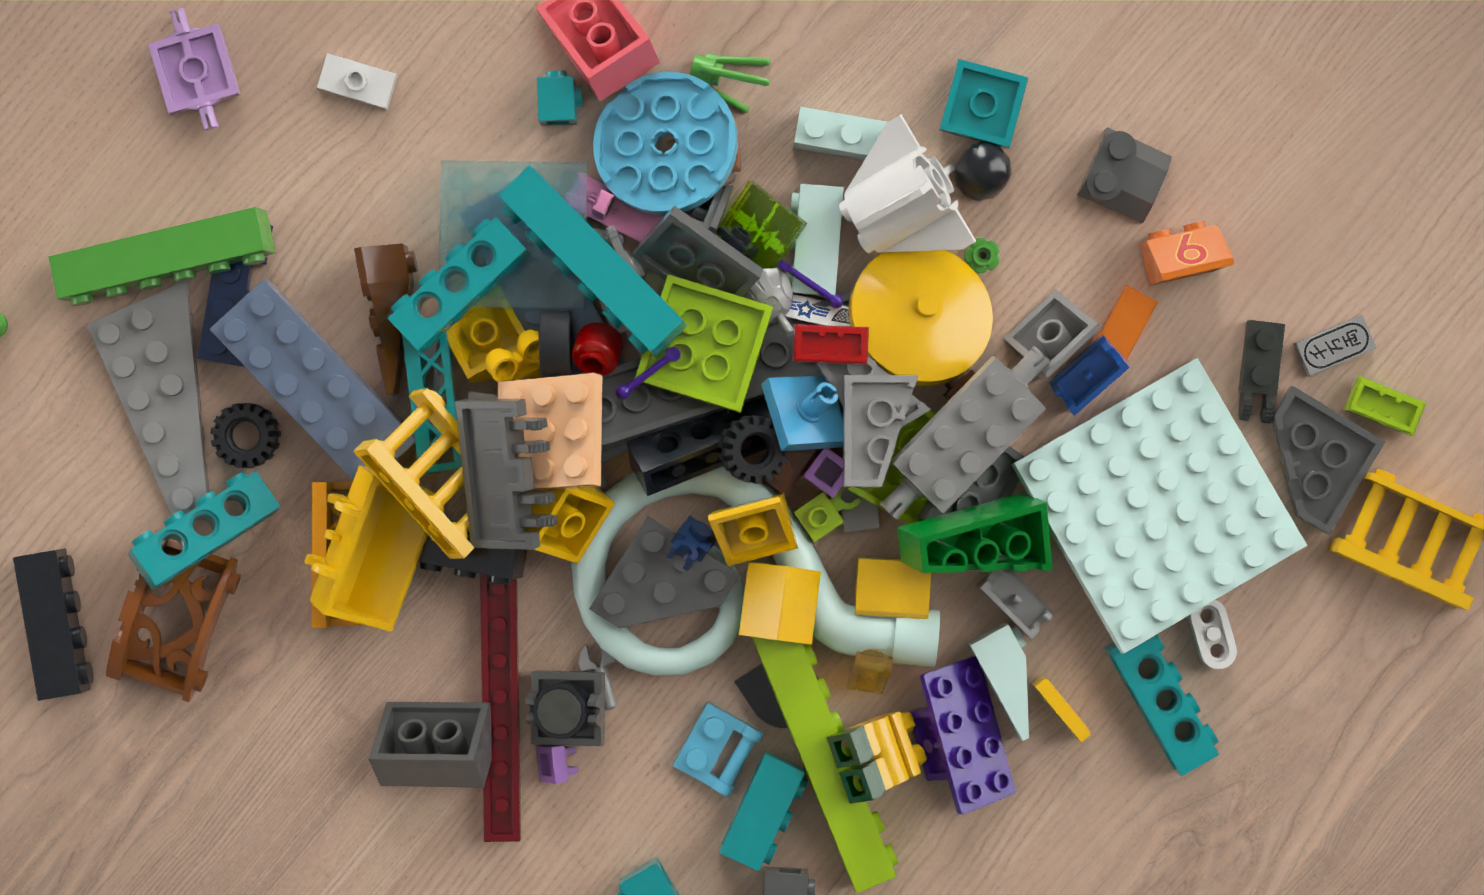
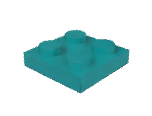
[939,59,1028,149]

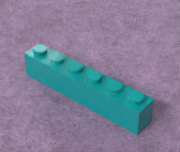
[498,164,687,357]

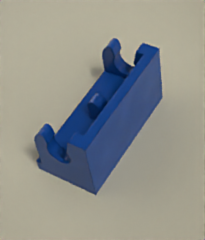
[1049,335,1130,416]

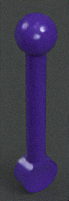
[777,259,843,309]
[616,347,681,399]

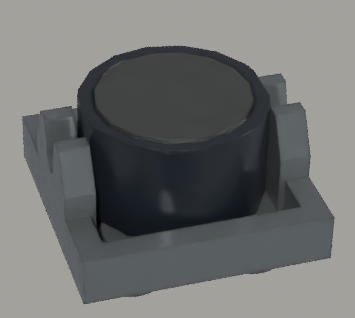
[526,670,605,746]

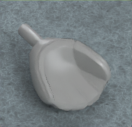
[742,268,794,337]

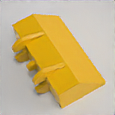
[304,465,436,631]

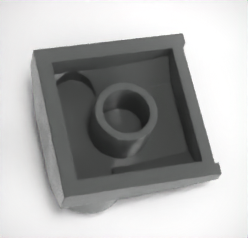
[1077,127,1172,223]

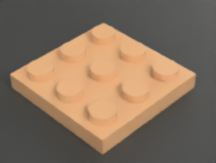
[498,373,602,491]

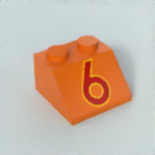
[1140,221,1234,286]

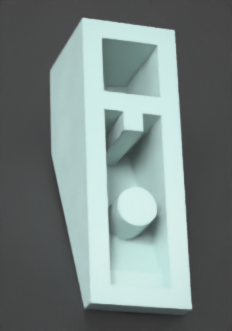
[967,622,1029,741]

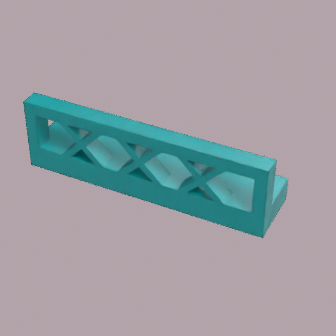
[402,332,462,475]

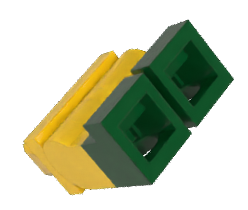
[827,711,927,804]

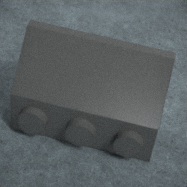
[369,702,492,788]

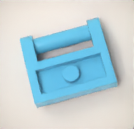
[673,701,764,797]

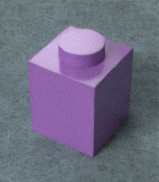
[803,448,843,498]

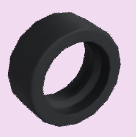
[539,311,574,378]

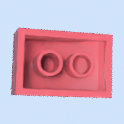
[536,0,660,102]

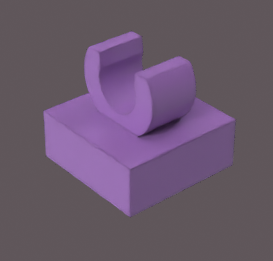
[535,744,579,784]

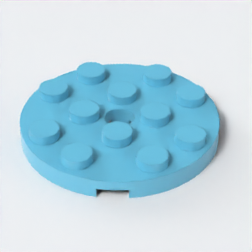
[593,72,738,215]

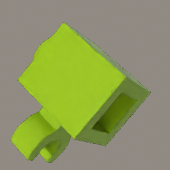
[793,485,861,542]

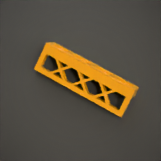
[312,482,361,628]

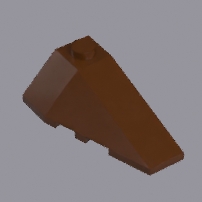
[354,243,418,395]

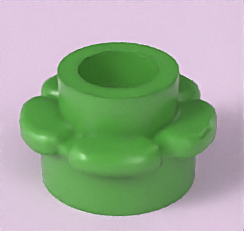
[964,238,1000,273]

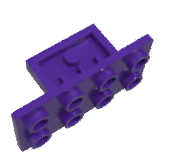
[909,656,1016,814]

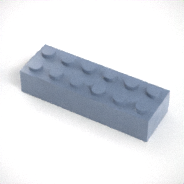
[210,279,415,480]

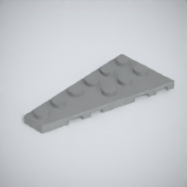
[87,281,210,515]

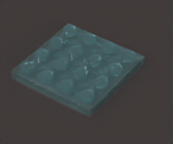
[438,160,588,309]

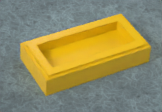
[1031,675,1091,743]

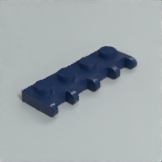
[197,225,273,367]

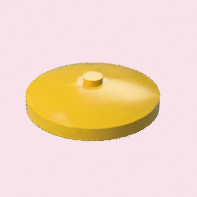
[848,250,993,386]

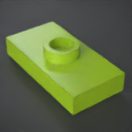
[1343,376,1427,436]

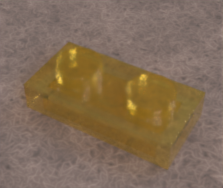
[847,649,893,694]

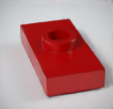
[793,324,869,365]

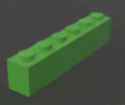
[48,207,276,306]

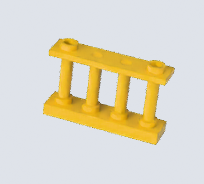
[353,388,474,559]
[1327,468,1484,611]

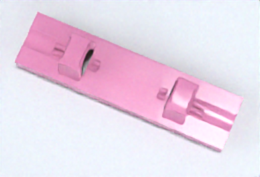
[565,172,665,243]

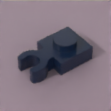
[667,516,717,570]

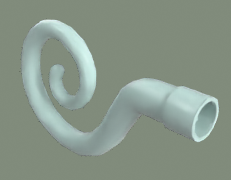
[571,467,940,676]

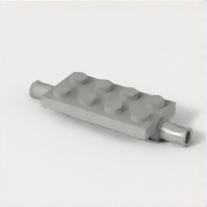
[880,346,1050,520]

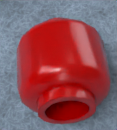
[572,322,623,376]

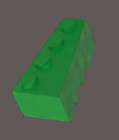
[897,492,1053,573]

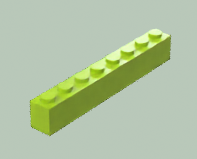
[751,637,899,893]

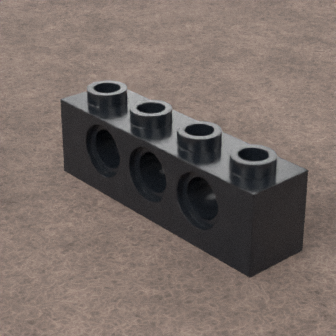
[626,397,772,496]

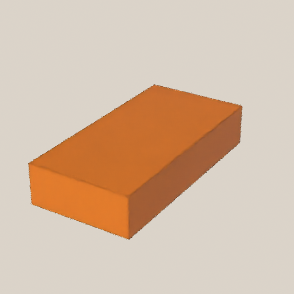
[1094,285,1158,360]

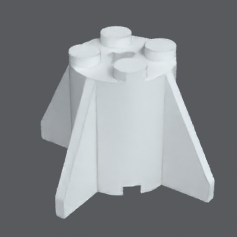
[839,114,976,253]

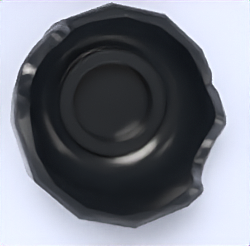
[954,142,1012,201]

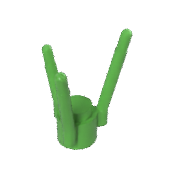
[690,53,771,113]

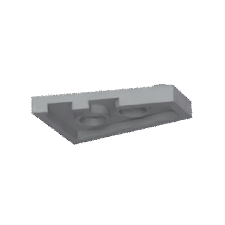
[843,375,919,487]

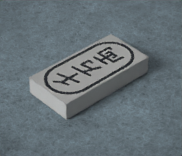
[1293,315,1376,376]

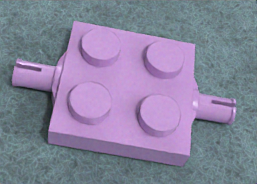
[148,8,241,131]

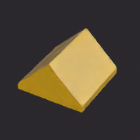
[708,493,798,566]
[855,556,931,619]
[739,562,821,645]

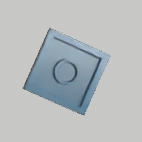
[761,375,843,451]

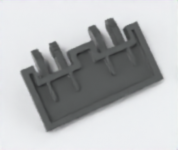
[455,399,558,550]

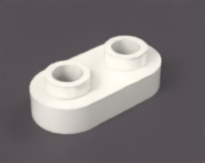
[1188,600,1237,669]

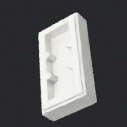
[317,53,398,110]

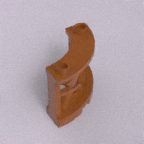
[106,530,241,702]

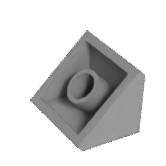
[1003,289,1101,379]

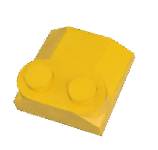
[447,285,525,383]

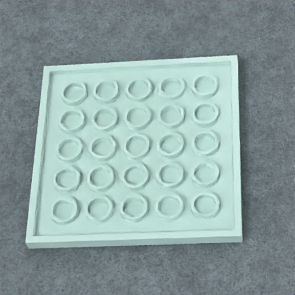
[1011,358,1307,654]

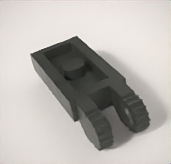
[1238,320,1285,424]

